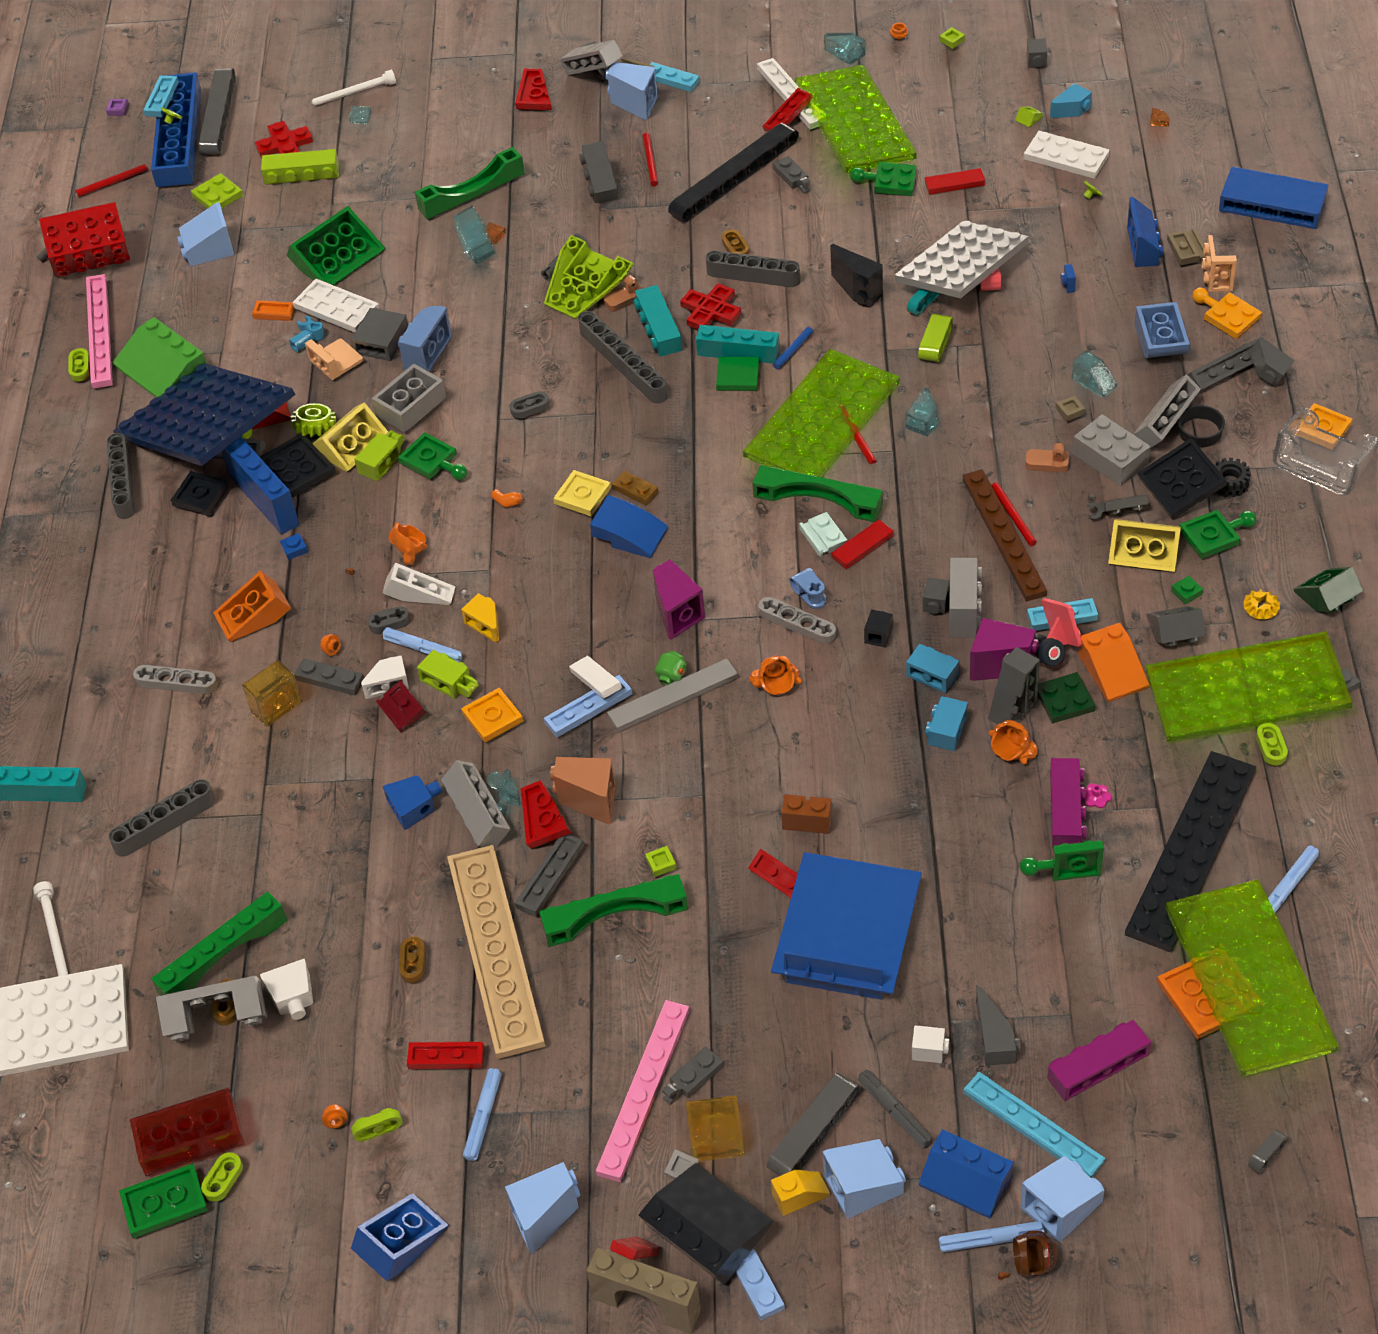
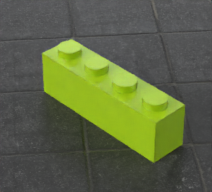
[261,149,339,184]

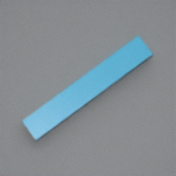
[963,1072,1105,1178]

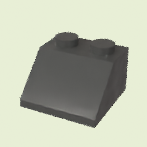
[1146,606,1206,646]

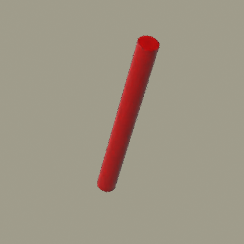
[642,133,658,187]
[75,164,148,197]
[837,405,877,465]
[991,482,1037,547]

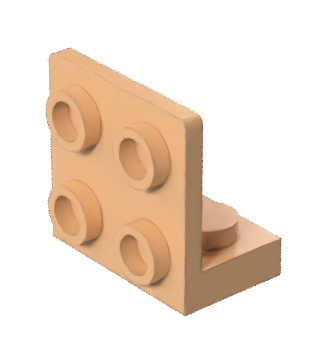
[1202,235,1237,292]
[305,338,364,380]

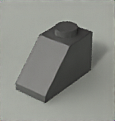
[1250,336,1295,387]

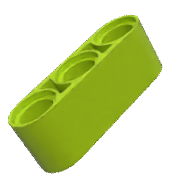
[918,314,953,363]

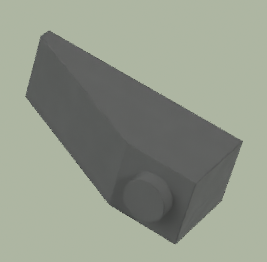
[976,987,1020,1066]

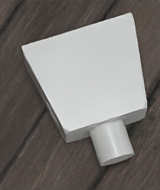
[260,959,313,1020]

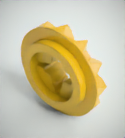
[1243,589,1280,619]

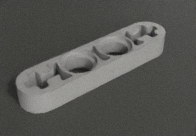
[759,597,836,644]
[133,665,218,694]

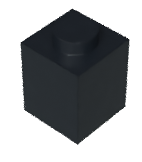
[864,609,893,648]

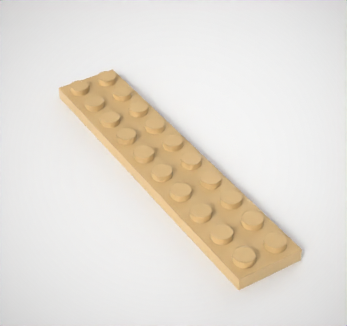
[447,845,545,1059]

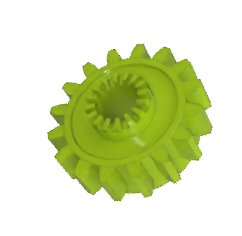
[291,403,336,437]

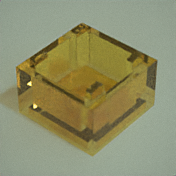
[242,660,302,727]
[686,1095,744,1162]

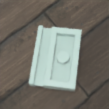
[799,512,847,557]

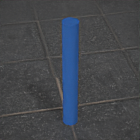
[773,327,813,369]

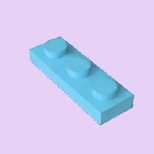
[650,62,700,92]
[143,75,179,117]
[1027,598,1098,631]

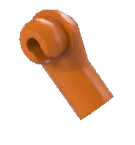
[491,489,523,508]

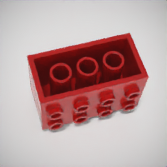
[39,202,130,277]

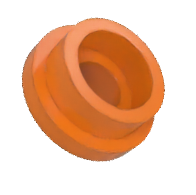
[890,23,908,39]
[320,634,341,656]
[322,1105,348,1128]

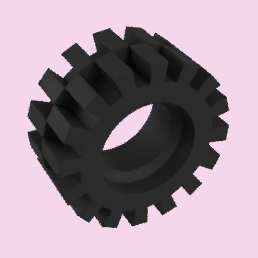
[1214,457,1251,498]

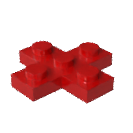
[255,121,313,158]
[680,283,742,329]

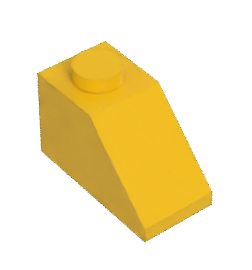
[461,593,499,643]
[771,1170,830,1216]

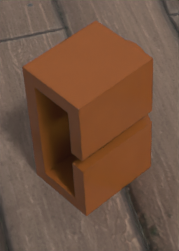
[781,794,832,834]

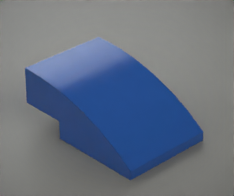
[590,495,668,558]

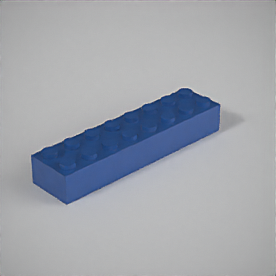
[151,72,201,187]

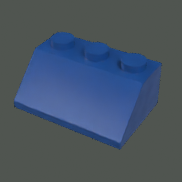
[1127,197,1163,267]
[919,1129,1014,1219]

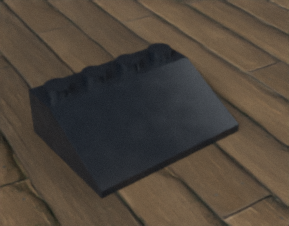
[638,1163,774,1285]

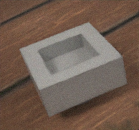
[664,1149,699,1179]

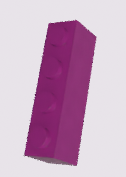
[1050,758,1086,849]
[1047,1020,1151,1102]

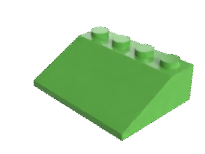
[112,317,207,397]

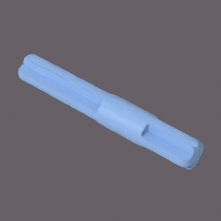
[383,627,462,662]
[1259,845,1319,920]
[463,1068,502,1161]
[939,1221,1044,1252]

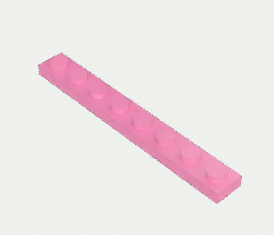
[86,274,113,389]
[596,1000,690,1183]

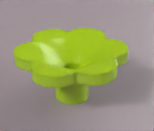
[161,107,182,124]
[1083,181,1103,199]

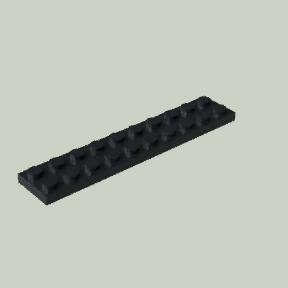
[1125,751,1256,953]

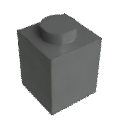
[1026,38,1047,68]
[923,577,950,615]

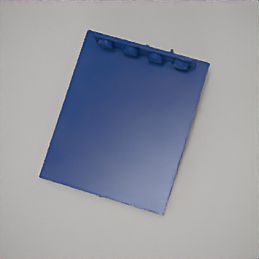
[771,852,922,1000]

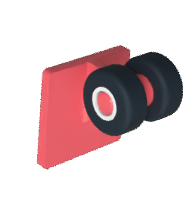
[1035,598,1082,666]

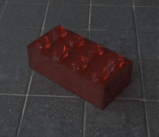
[130,1087,245,1177]

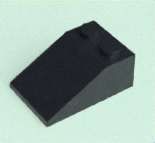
[830,243,883,308]

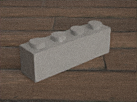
[559,40,623,75]
[1133,374,1201,447]
[441,760,511,849]

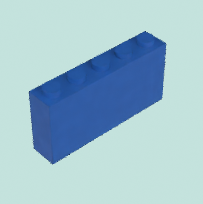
[1219,166,1329,229]
[222,437,299,535]

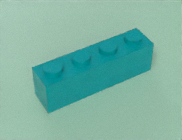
[633,285,682,357]
[696,325,780,364]
[0,766,87,802]

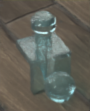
[487,769,521,815]

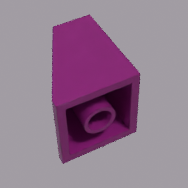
[652,559,705,640]
[969,618,1039,681]

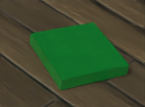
[716,357,759,391]

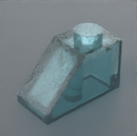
[824,33,866,65]
[1072,350,1117,398]
[905,388,939,437]

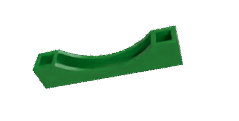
[415,147,525,219]
[752,465,883,522]
[539,874,688,947]
[151,891,287,996]

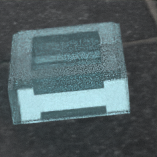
[349,106,371,124]

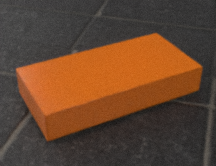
[252,300,295,321]

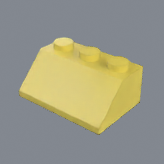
[313,402,388,472]
[1108,519,1181,572]

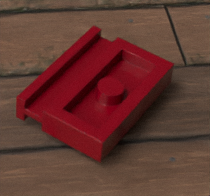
[376,680,427,733]

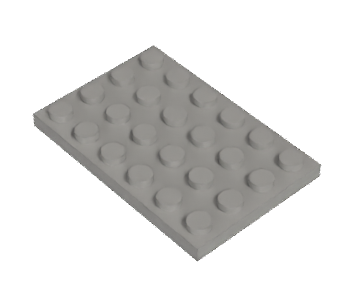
[895,221,1029,299]

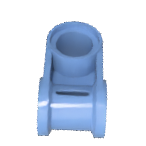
[789,567,826,609]

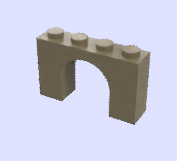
[586,1248,701,1334]

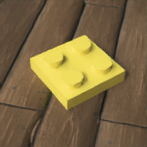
[553,470,611,516]

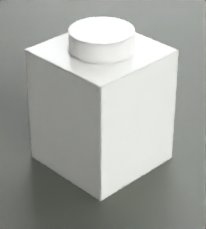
[912,1025,949,1063]

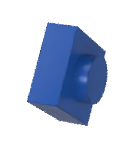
[1060,264,1076,293]
[280,533,308,560]

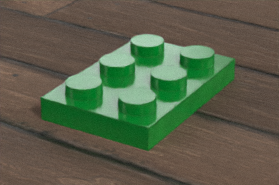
[119,1163,208,1238]

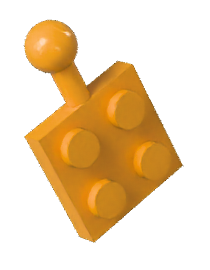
[1192,287,1262,339]

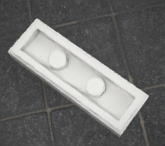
[569,656,622,699]

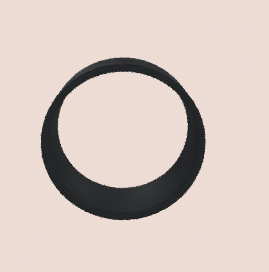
[1178,405,1225,447]

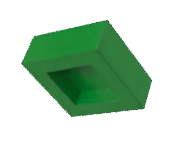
[1171,576,1203,605]

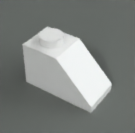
[361,656,409,699]

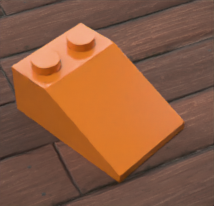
[213,570,291,642]
[1078,622,1150,702]

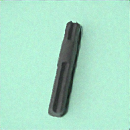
[858,1070,933,1148]

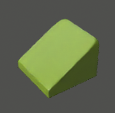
[1015,106,1044,127]

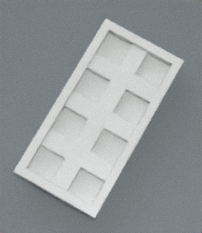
[1024,131,1110,179]
[293,279,379,332]

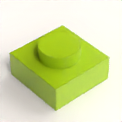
[939,27,965,49]
[645,846,676,877]

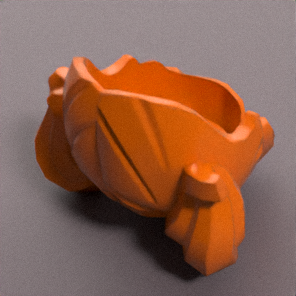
[388,522,427,565]
[749,656,802,695]
[989,720,1038,765]

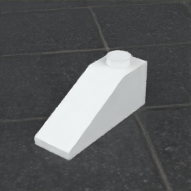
[382,563,455,605]

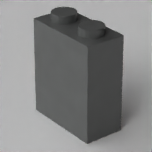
[351,308,408,361]

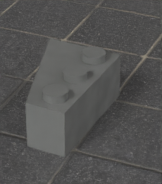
[579,141,617,203]
[988,647,1040,724]

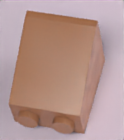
[550,757,616,824]

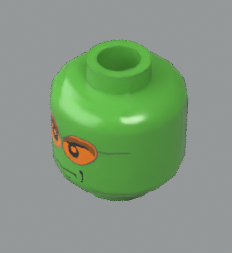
[654,651,687,685]

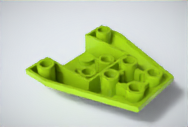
[544,235,634,320]

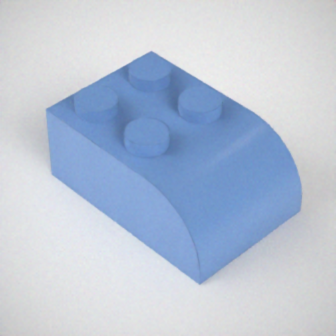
[1135,302,1190,358]
[398,306,452,372]

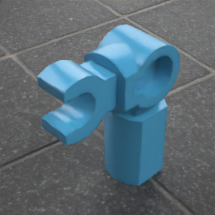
[289,316,325,352]

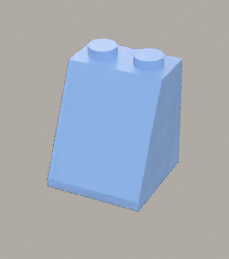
[606,62,658,120]
[177,202,234,266]
[823,1139,906,1219]
[1021,1156,1104,1242]
[505,1162,580,1254]

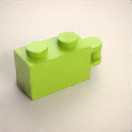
[355,430,405,482]
[417,649,479,699]

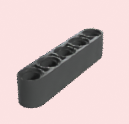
[706,251,800,287]
[107,433,135,519]
[108,779,215,857]
[767,1073,861,1176]

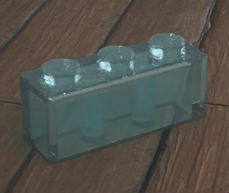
[453,205,496,264]

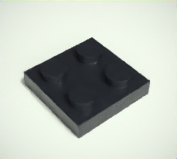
[171,471,228,515]

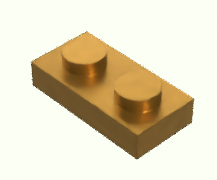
[612,471,659,506]

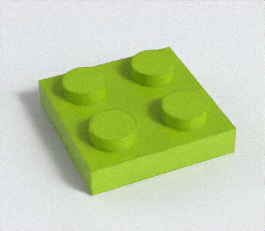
[191,173,244,209]

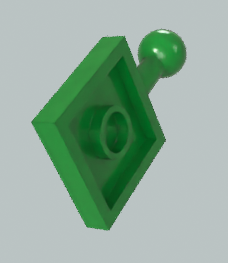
[850,162,917,196]
[398,432,467,481]
[1179,509,1257,559]
[1020,840,1104,881]

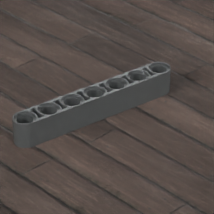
[199,68,236,155]
[578,311,667,403]

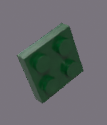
[1037,672,1095,724]

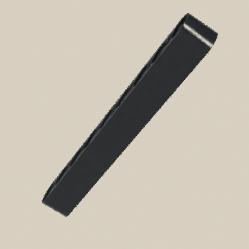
[668,123,799,222]

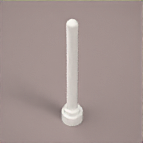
[312,69,396,106]
[33,881,68,976]

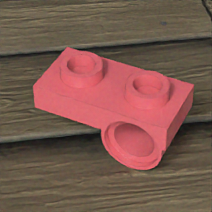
[979,268,1001,291]

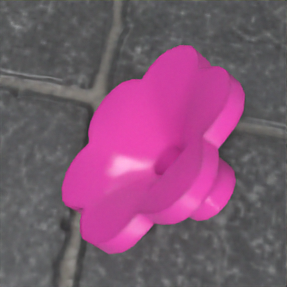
[1085,783,1111,808]

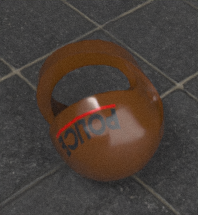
[1013,1231,1058,1277]

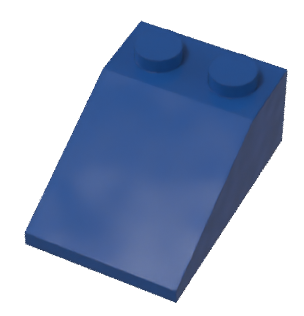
[351,1193,449,1281]

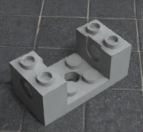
[156,976,268,1042]

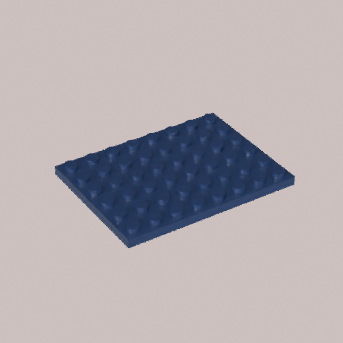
[113,364,295,466]

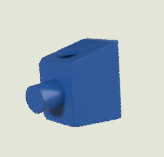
[383,775,442,830]

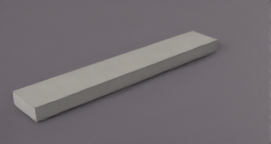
[607,659,738,732]

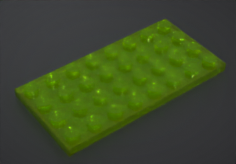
[795,65,917,173]
[743,349,900,477]
[1146,631,1352,742]
[1165,879,1339,1077]

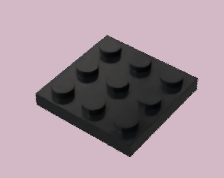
[260,433,336,497]
[1137,438,1227,520]

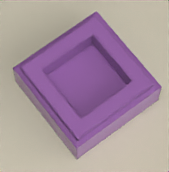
[106,99,129,116]

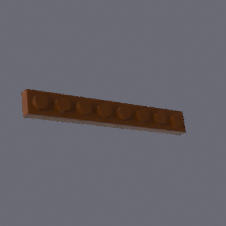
[963,469,1047,602]

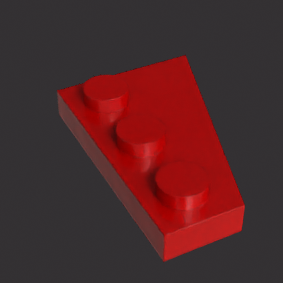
[515,68,552,110]
[521,780,572,849]

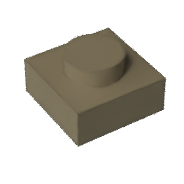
[1056,395,1085,421]

